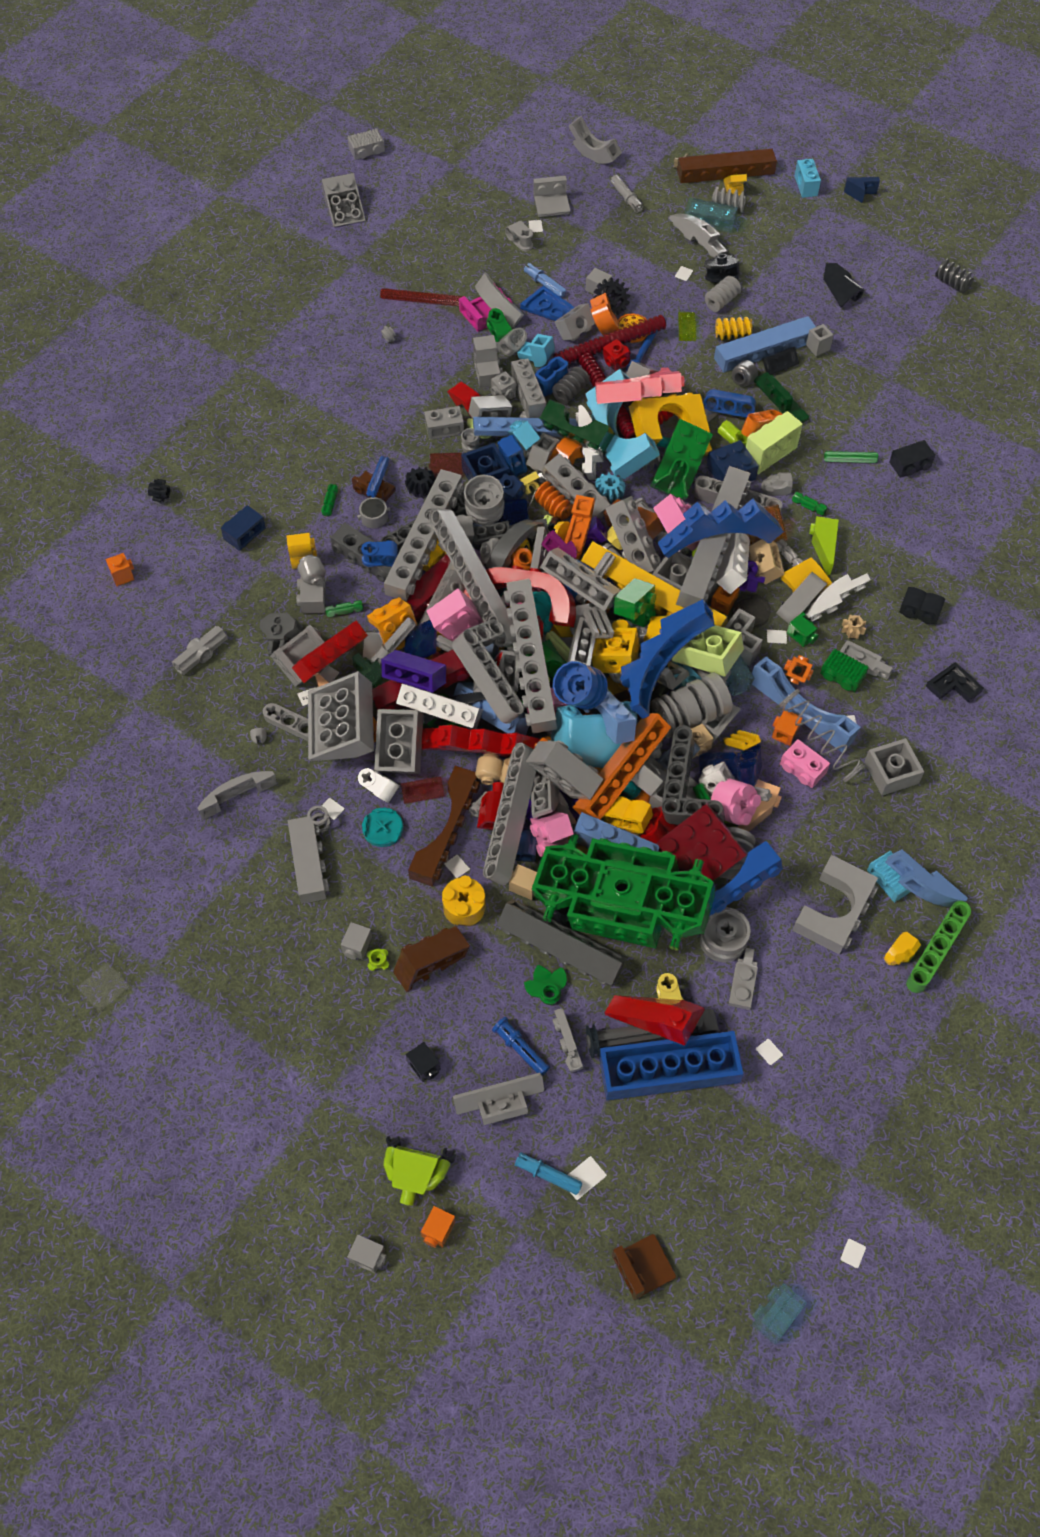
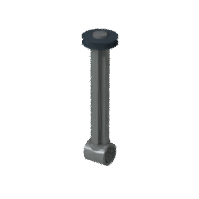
[586,1009,719,1059]

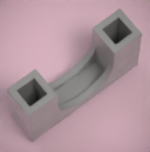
[792,855,878,954]

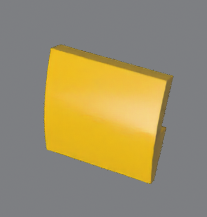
[781,557,832,593]

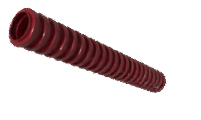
[553,314,666,364]
[579,353,636,439]

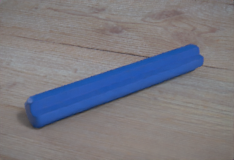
[366,456,390,498]

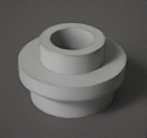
[381,325,396,343]

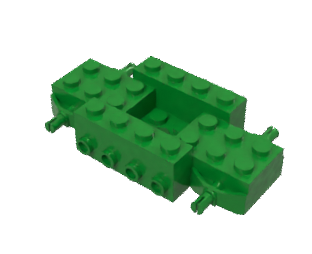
[532,834,715,950]

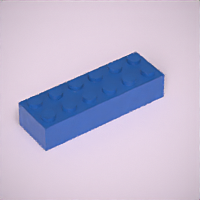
[599,1031,744,1100]

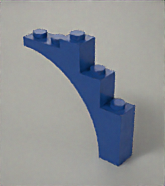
[657,498,784,558]
[620,599,715,719]

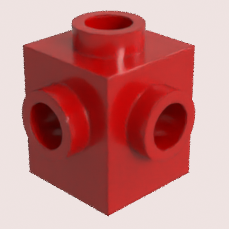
[603,339,631,371]

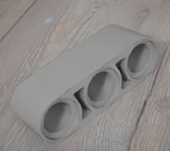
[776,572,827,624]

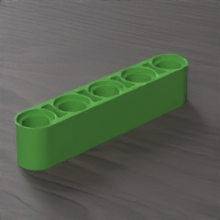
[906,901,971,993]

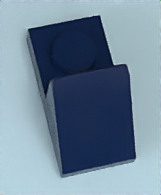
[844,177,880,203]

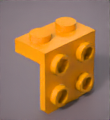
[367,597,420,650]

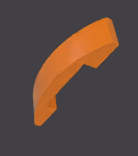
[564,495,595,560]

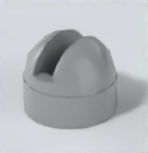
[250,728,267,744]

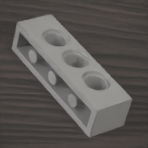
[511,359,546,418]
[542,453,611,520]
[605,496,661,572]
[540,547,621,611]
[418,562,465,631]

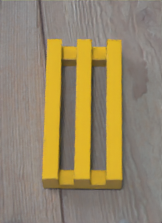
[723,730,761,750]

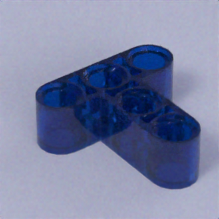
[699,744,762,786]

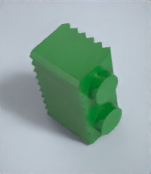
[820,649,869,692]

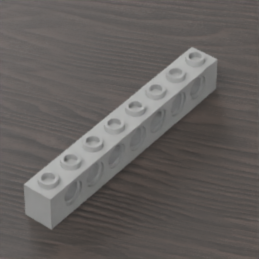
[384,469,464,601]
[504,579,557,733]

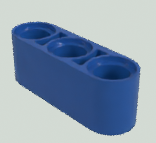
[703,390,756,417]

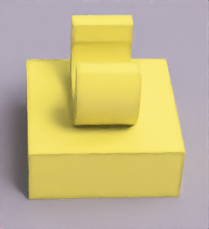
[520,471,539,495]

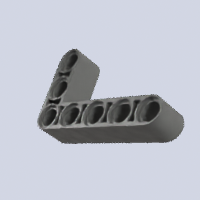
[662,725,725,825]

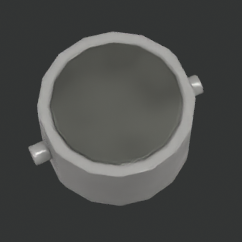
[357,497,390,529]

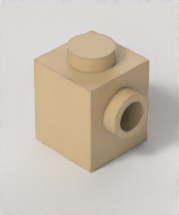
[509,864,537,900]

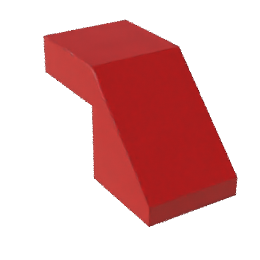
[447,381,480,419]

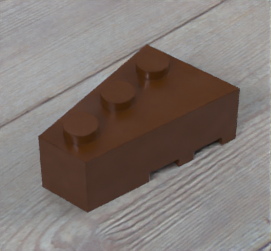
[393,926,470,992]

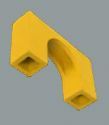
[629,393,710,445]

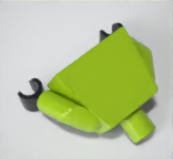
[383,1136,456,1206]

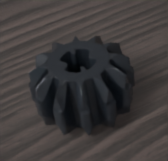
[405,467,436,498]

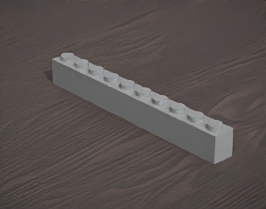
[676,466,751,608]

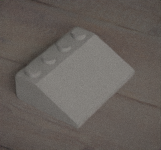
[308,671,374,761]

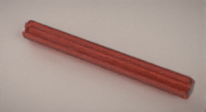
[380,288,463,306]

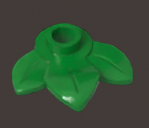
[524,965,567,1005]

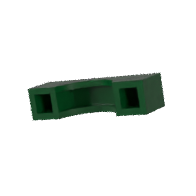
[539,399,615,453]

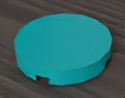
[362,807,404,847]

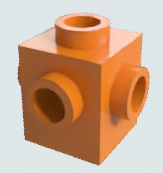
[783,655,814,685]

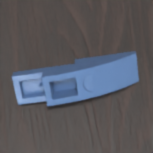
[885,849,968,908]

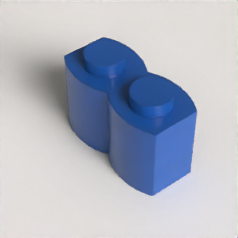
[535,356,568,397]

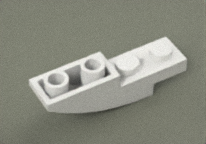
[576,405,603,480]
[805,574,870,622]

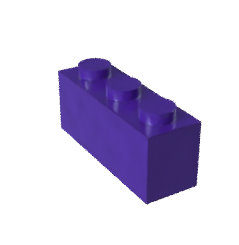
[381,650,446,693]

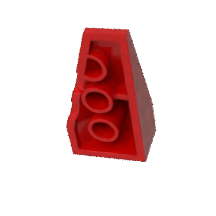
[604,995,705,1046]

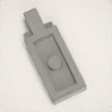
[840,640,893,680]
[728,948,758,1010]
[552,1008,583,1073]

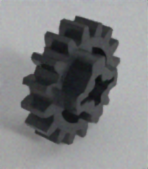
[593,277,630,315]

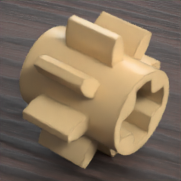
[842,615,866,639]

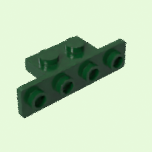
[754,372,809,423]

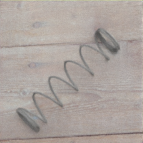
[779,689,865,782]

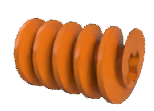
[534,481,573,521]

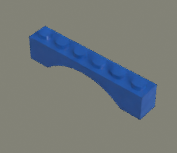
[670,841,783,935]

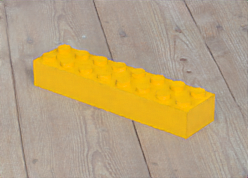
[581,541,728,627]

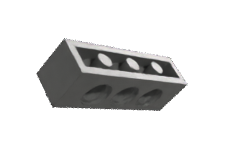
[330,523,392,582]

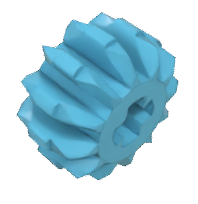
[595,472,626,503]

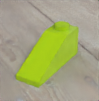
[809,516,839,575]

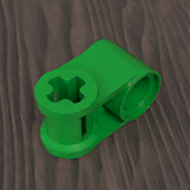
[486,308,512,342]

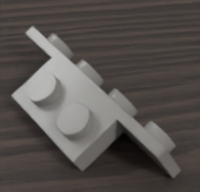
[453,1073,544,1125]

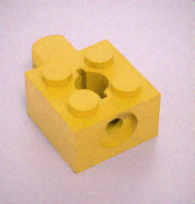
[592,620,640,673]

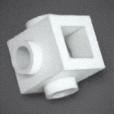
[699,762,735,796]

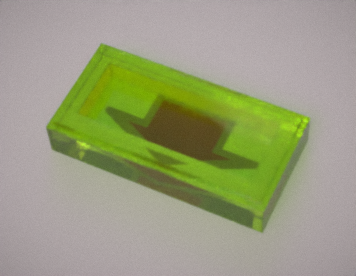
[678,312,696,341]

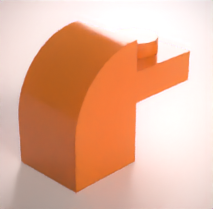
[590,293,619,336]
[549,437,584,466]

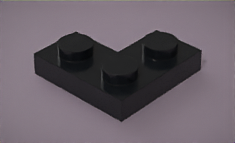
[926,662,984,702]

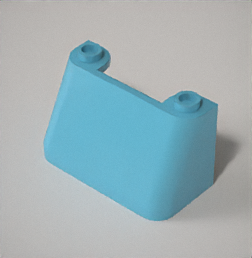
[551,701,637,768]

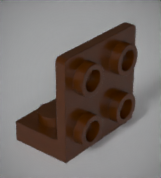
[612,1234,676,1300]

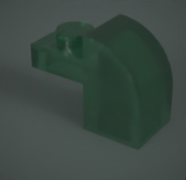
[352,653,383,697]

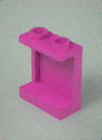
[459,283,512,332]

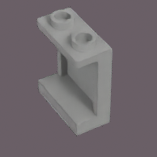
[270,625,324,687]

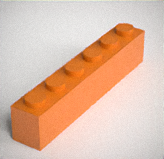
[572,713,671,820]

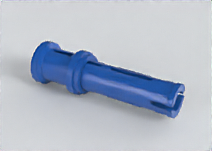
[492,1017,550,1076]

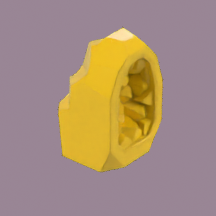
[884,932,921,966]

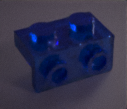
[495,499,530,525]

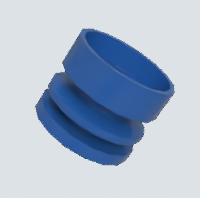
[553,661,608,710]

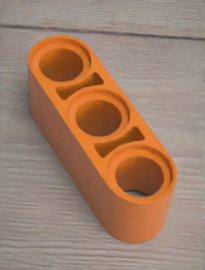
[741,409,782,437]

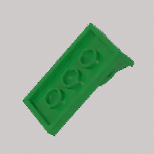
[650,419,713,501]

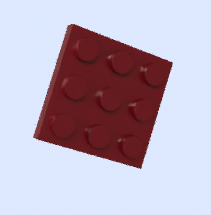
[656,803,747,881]

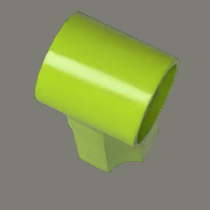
[717,420,748,447]

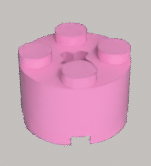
[711,778,761,825]

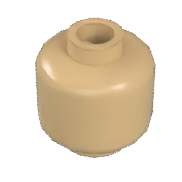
[475,753,503,785]

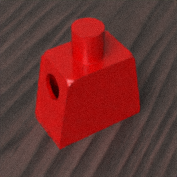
[477,782,504,830]

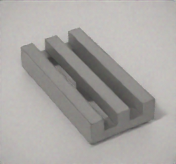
[583,608,614,638]

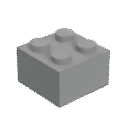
[864,738,924,796]

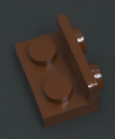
[352,471,396,502]

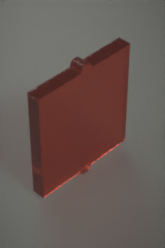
[429,453,463,478]

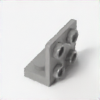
[533,176,570,217]

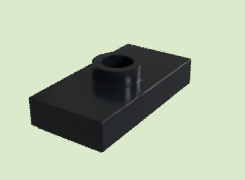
[762,347,799,375]

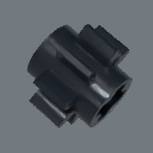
[148,479,171,502]

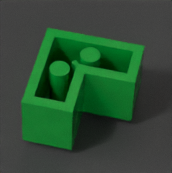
[614,578,656,627]

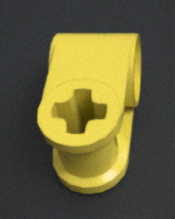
[656,973,683,1000]

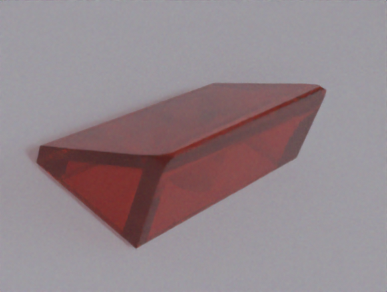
[400,776,444,804]

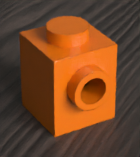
[105,553,134,586]
[772,711,803,746]

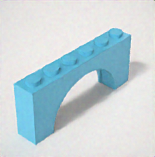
[586,369,660,479]

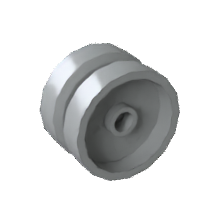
[685,672,732,724]
[700,907,751,963]

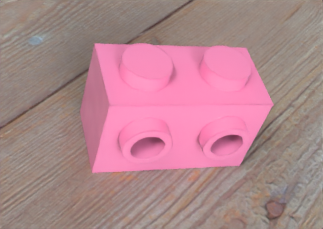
[780,739,830,788]

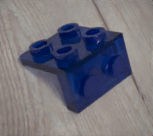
[405,620,437,658]

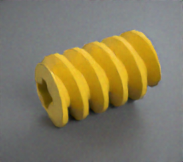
[715,317,752,341]

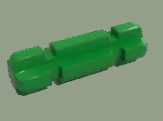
[321,484,338,517]
[792,492,827,516]
[325,600,363,617]

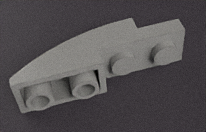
[669,213,728,258]
[531,770,560,818]

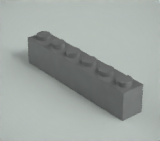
[496,899,627,986]

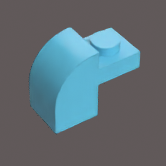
[517,334,555,367]

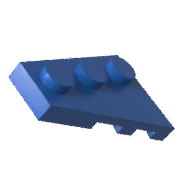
[520,285,575,321]

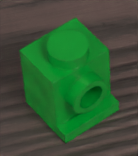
[787,612,819,647]

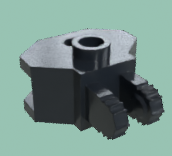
[704,254,740,282]

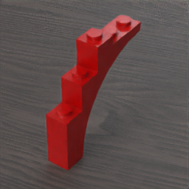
[421,725,540,757]

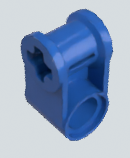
[361,541,398,567]

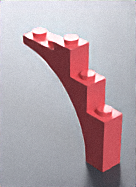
[595,367,684,404]

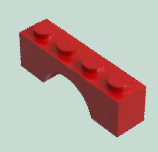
[292,620,368,683]

